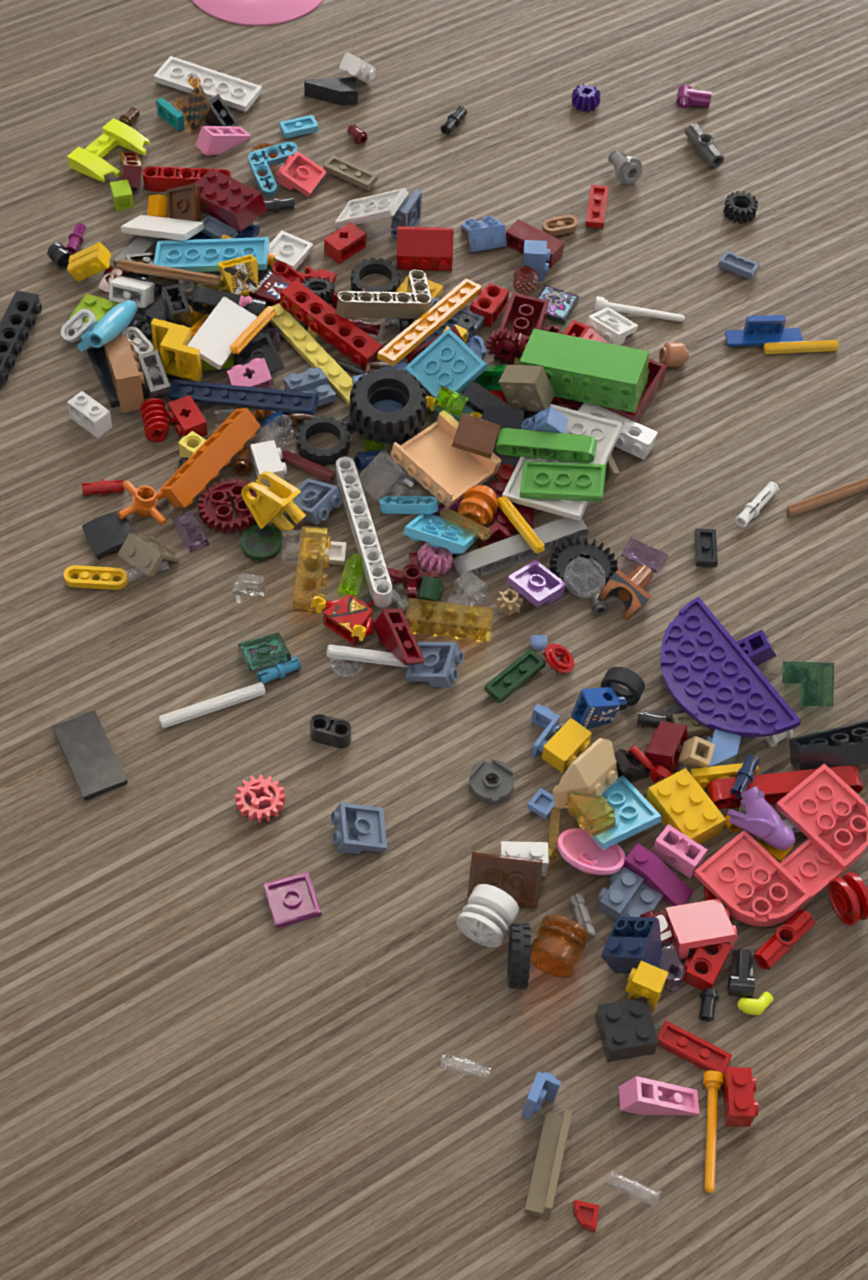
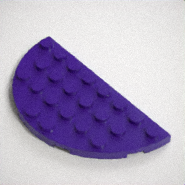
[660,596,801,737]

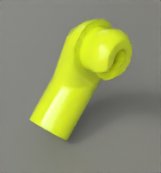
[737,992,774,1015]

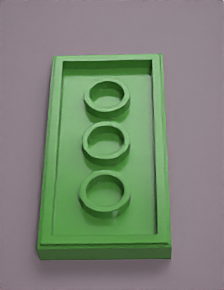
[520,461,606,502]

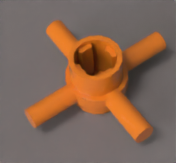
[117,480,167,526]

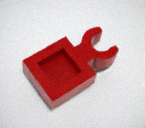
[301,267,336,283]

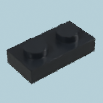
[694,528,718,567]

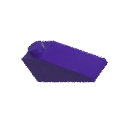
[737,629,776,666]

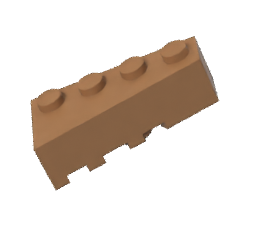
[104,334,145,413]

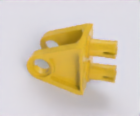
[242,471,306,536]

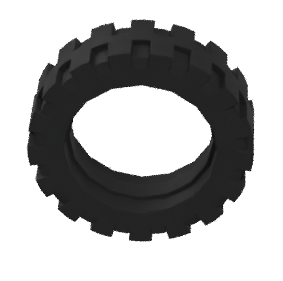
[351,258,401,292]
[296,416,350,466]
[507,923,531,989]

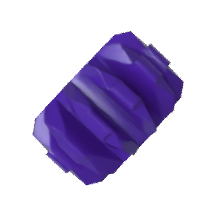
[571,84,600,112]

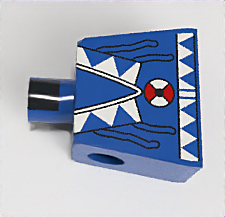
[571,687,627,730]

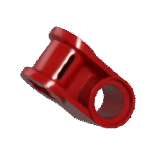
[272,261,306,284]

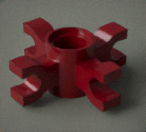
[387,552,438,603]

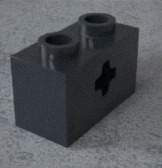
[162,284,192,328]

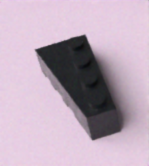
[789,719,868,771]

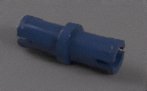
[730,754,760,798]

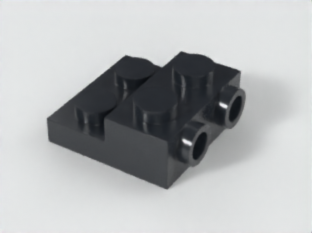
[235,332,285,379]

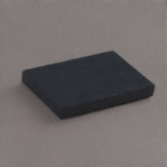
[483,406,524,468]

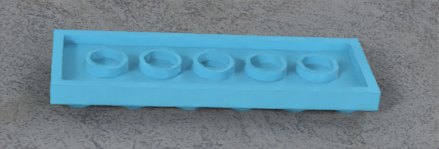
[153,237,270,272]

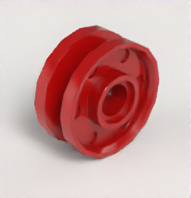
[828,872,868,926]

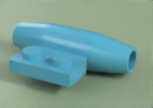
[77,300,138,352]

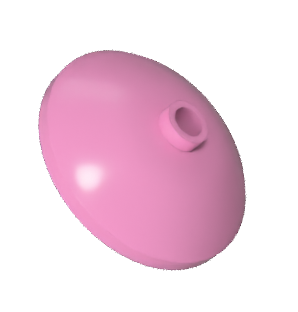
[557,828,625,875]

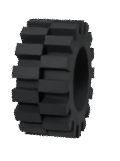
[723,191,758,224]
[302,277,335,305]

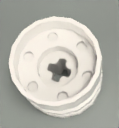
[456,884,519,947]

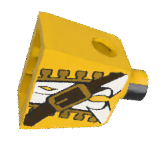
[217,254,258,297]

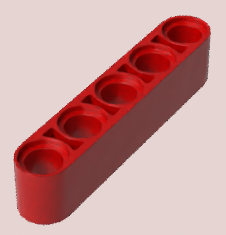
[142,166,231,192]

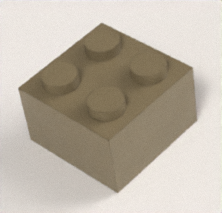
[499,365,555,412]

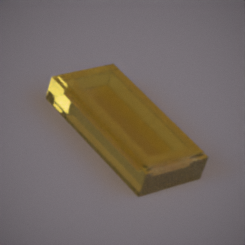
[548,808,560,860]

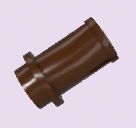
[119,107,140,127]

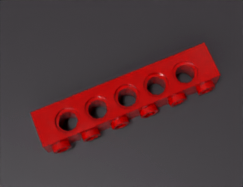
[279,280,383,370]

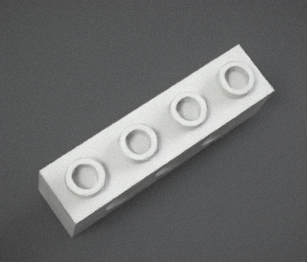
[578,403,658,460]

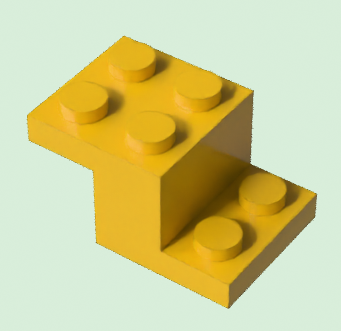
[151,318,203,382]

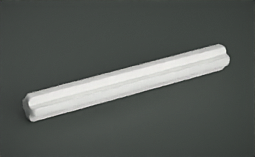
[159,682,265,728]

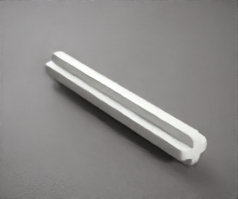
[326,645,409,668]

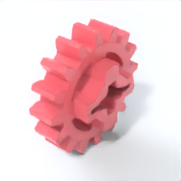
[235,774,285,823]

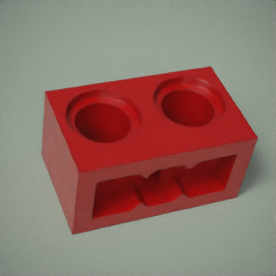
[470,283,509,327]
[682,942,732,991]

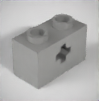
[138,350,170,398]

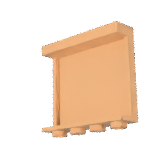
[390,410,502,508]

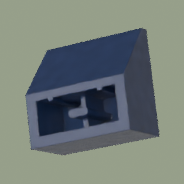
[601,916,663,974]

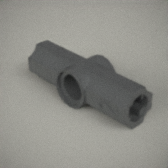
[685,123,725,168]

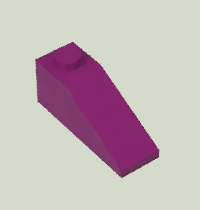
[622,843,693,906]

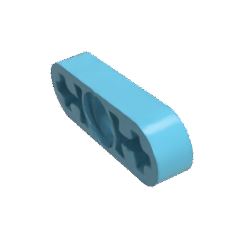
[379,496,439,514]

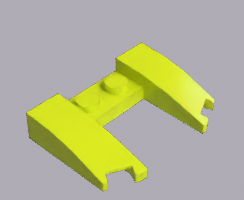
[67,118,150,183]

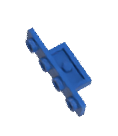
[725,315,803,347]

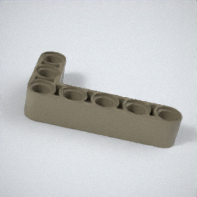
[336,270,431,319]

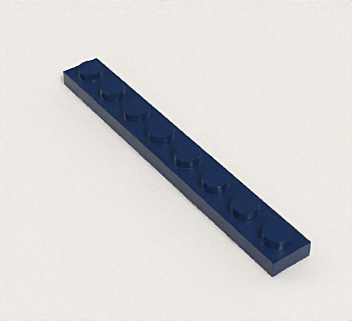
[168,379,319,415]

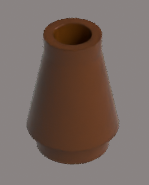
[232,447,252,476]

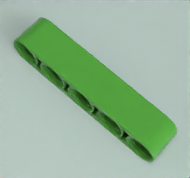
[495,428,597,463]

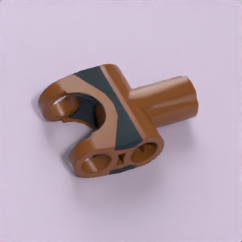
[598,565,653,621]

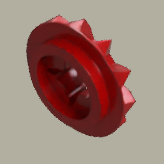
[543,643,574,675]

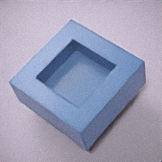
[527,788,555,820]

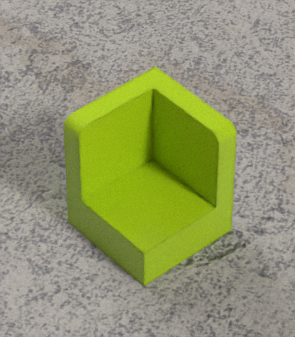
[110,180,134,211]

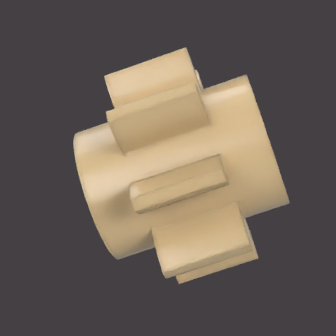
[496,588,523,616]

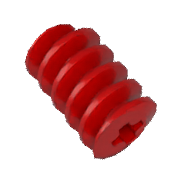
[140,398,170,443]

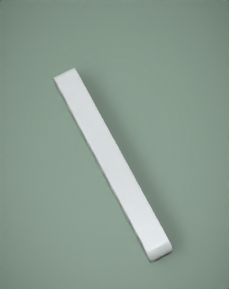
[336,457,392,608]

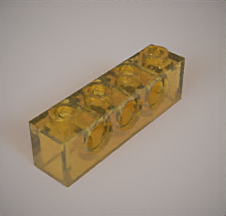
[293,526,332,614]
[406,598,494,642]

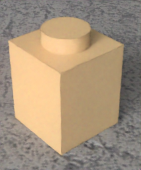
[678,736,715,769]

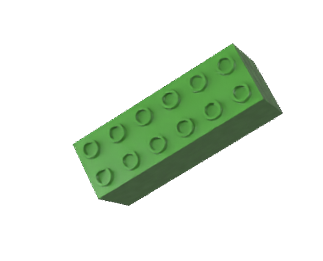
[520,329,649,413]

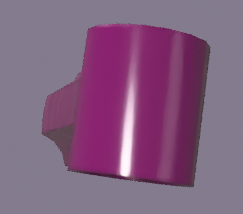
[676,85,712,108]

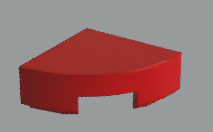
[573,1200,600,1233]

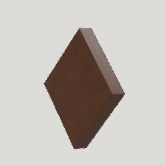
[167,184,200,222]
[452,413,501,459]

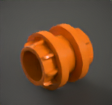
[458,485,499,529]

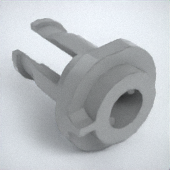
[608,149,643,184]

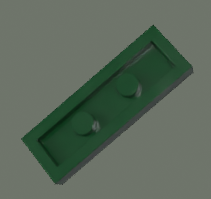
[484,649,546,704]

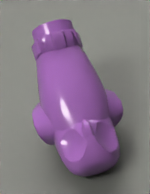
[727,786,795,851]

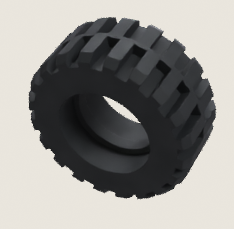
[350,367,427,445]

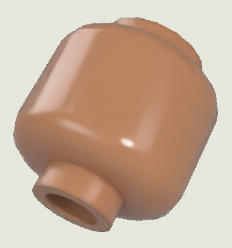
[659,342,689,367]

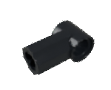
[727,948,755,998]

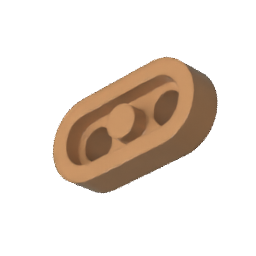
[542,215,578,236]

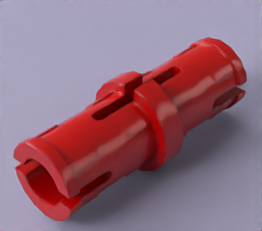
[82,479,125,496]

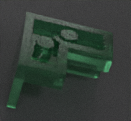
[782,661,834,706]

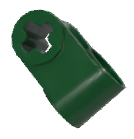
[418,576,444,603]

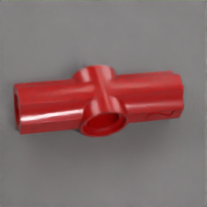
[754,909,816,971]

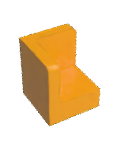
[147,194,168,218]

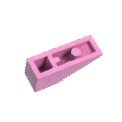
[195,126,251,156]
[619,1076,700,1116]

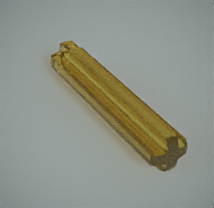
[440,507,491,541]

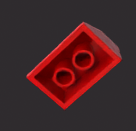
[397,226,454,271]

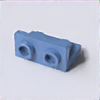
[521,1071,561,1120]

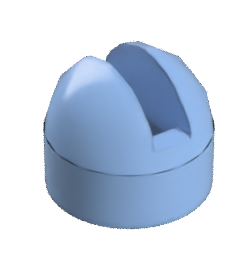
[530,635,547,651]

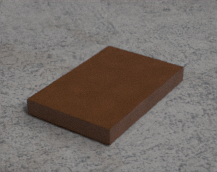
[467,852,543,907]

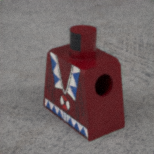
[249,271,290,309]

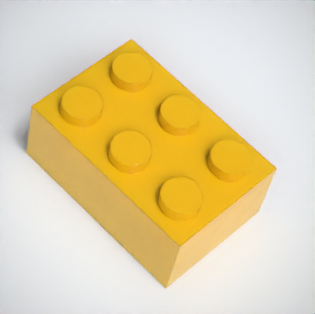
[646,768,726,845]

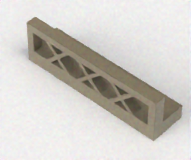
[524,1109,573,1219]

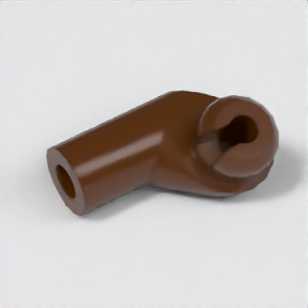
[286,413,316,427]

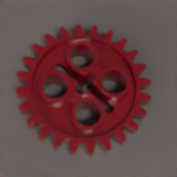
[198,478,257,534]

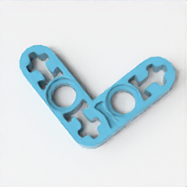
[248,142,298,197]

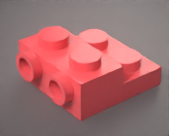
[276,151,327,197]

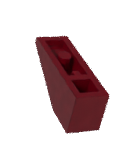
[120,151,142,190]
[374,608,425,666]

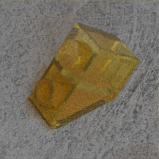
[566,791,616,837]

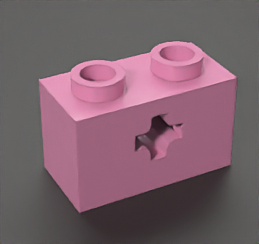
[227,358,274,388]
[652,824,707,879]

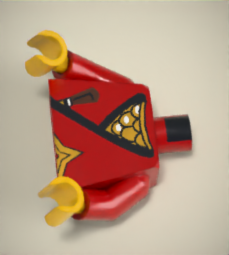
[310,595,374,646]

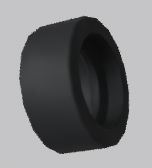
[600,667,645,706]

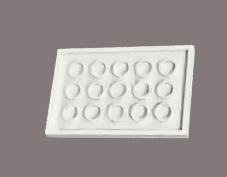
[502,404,623,521]

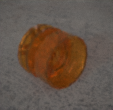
[530,915,589,978]

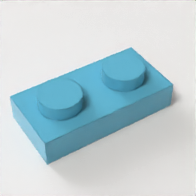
[279,115,318,139]

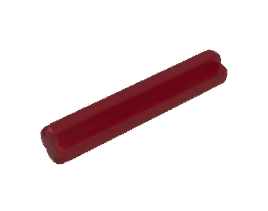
[281,450,335,483]

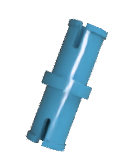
[256,656,302,684]

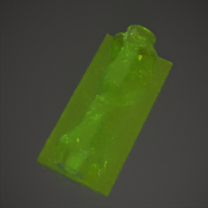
[337,553,364,597]

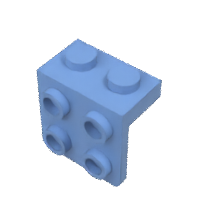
[461,216,507,252]

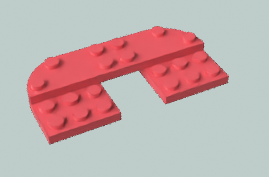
[693,764,868,927]

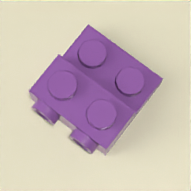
[506,560,567,607]

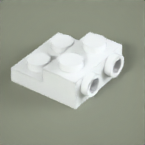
[585,307,638,345]

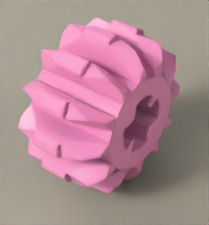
[417,542,453,575]

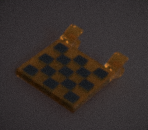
[174,75,211,134]

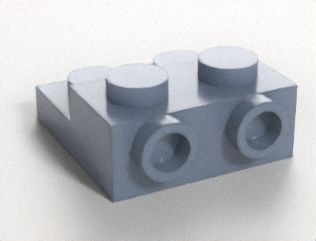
[391,189,422,238]
[284,367,337,407]
[294,479,342,525]
[405,642,464,687]
[330,802,387,855]
[597,867,663,921]

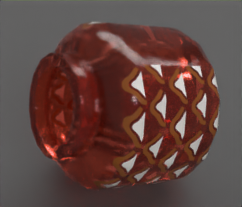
[513,265,538,294]

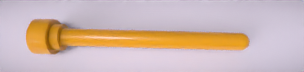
[703,1071,724,1193]

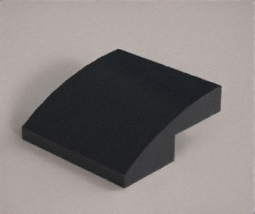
[82,510,134,560]

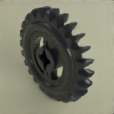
[549,537,618,595]

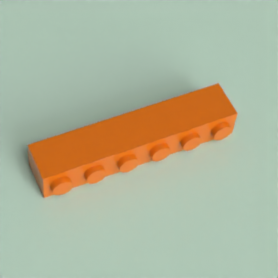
[160,408,261,508]

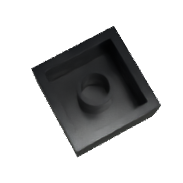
[595,997,658,1062]

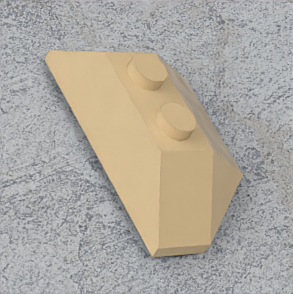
[552,738,618,809]

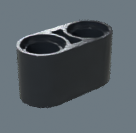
[310,714,351,749]

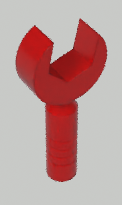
[628,744,672,784]

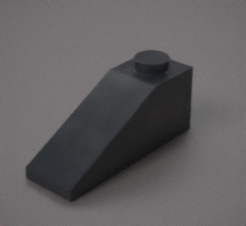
[304,77,358,105]

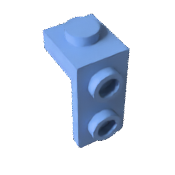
[531,703,561,758]

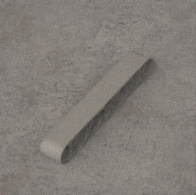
[453,517,589,582]

